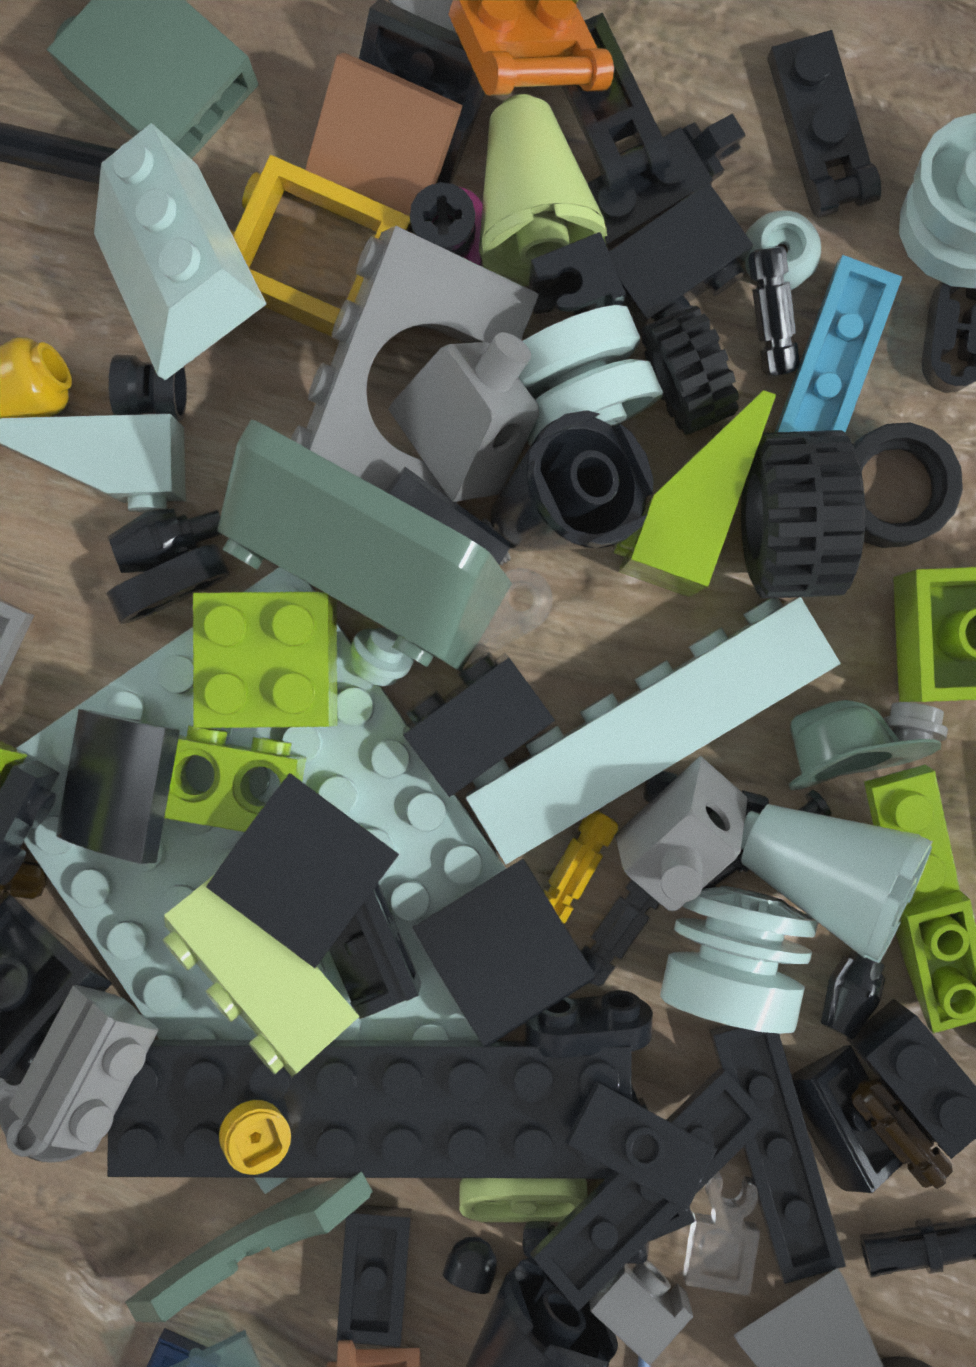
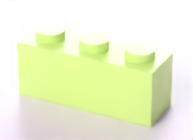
[162,875,359,1077]

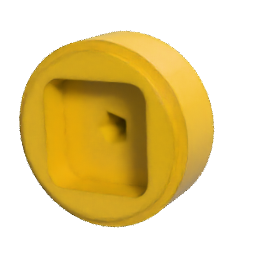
[219,1100,291,1175]

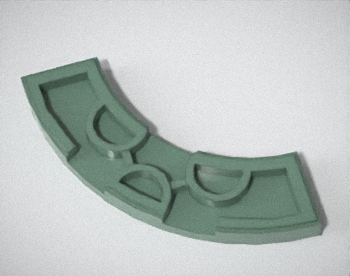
[125,1172,373,1322]

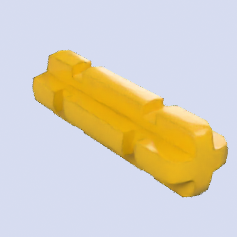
[543,810,618,924]

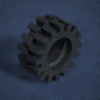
[642,305,739,435]

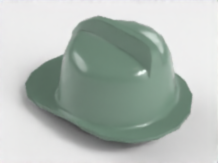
[789,700,942,790]

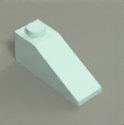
[0,414,186,513]

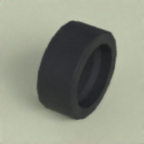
[852,422,963,548]

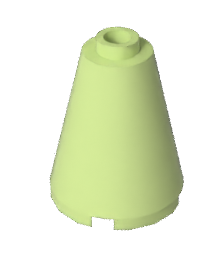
[479,94,607,286]

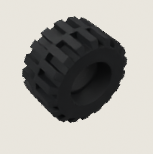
[741,430,865,598]

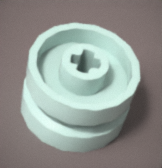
[899,113,976,288]
[518,305,663,446]

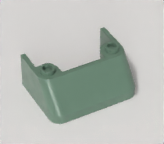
[217,419,512,672]

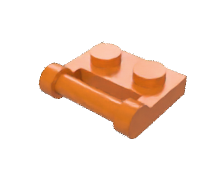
[448,0,614,96]

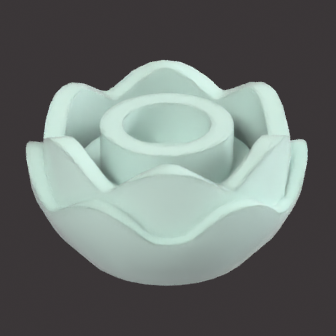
[745,210,821,290]

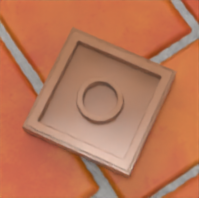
[305,53,463,216]

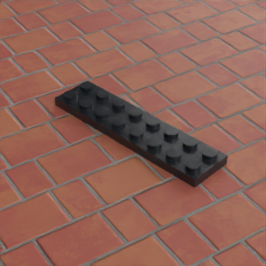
[107,1040,632,1179]

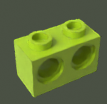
[165,725,307,832]

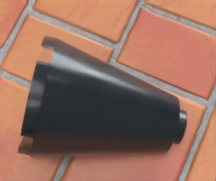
[491,410,654,552]
[466,1258,618,1367]

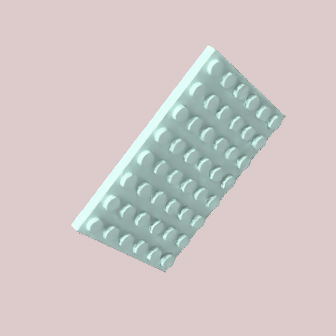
[16,567,507,1194]

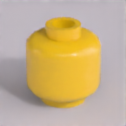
[0,337,72,418]

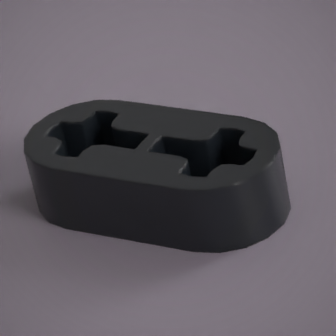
[921,282,976,393]
[106,544,230,624]

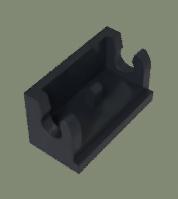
[528,232,626,316]
[329,883,421,1019]

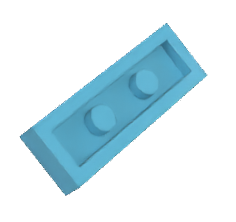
[775,255,902,433]

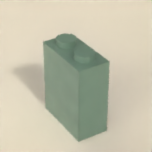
[47,0,259,159]

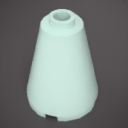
[741,804,933,963]

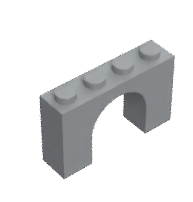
[291,226,539,503]

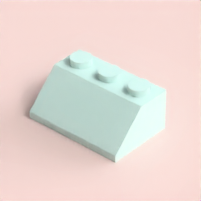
[94,123,266,380]

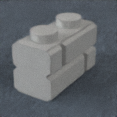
[9,985,159,1152]

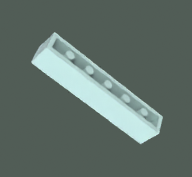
[466,597,841,864]

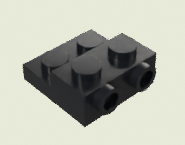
[0,894,112,1084]

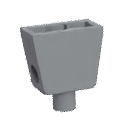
[388,332,539,502]
[616,756,747,912]
[734,1268,884,1367]

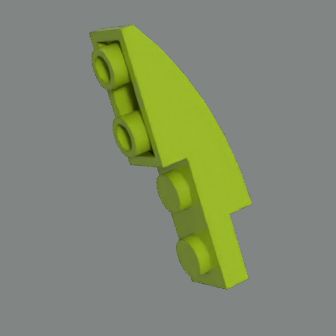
[864,764,976,1034]

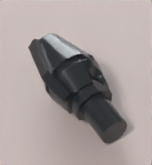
[108,508,223,573]
[821,951,885,1040]

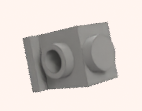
[590,1260,693,1366]

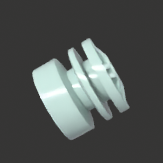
[660,886,818,1034]

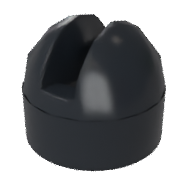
[442,1237,497,1294]

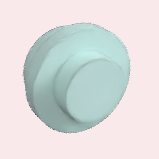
[351,628,414,686]

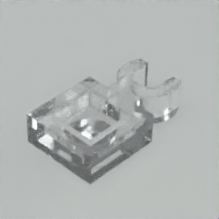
[683,1172,760,1296]

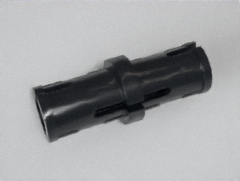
[860,1217,976,1278]

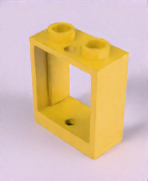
[230,155,412,337]

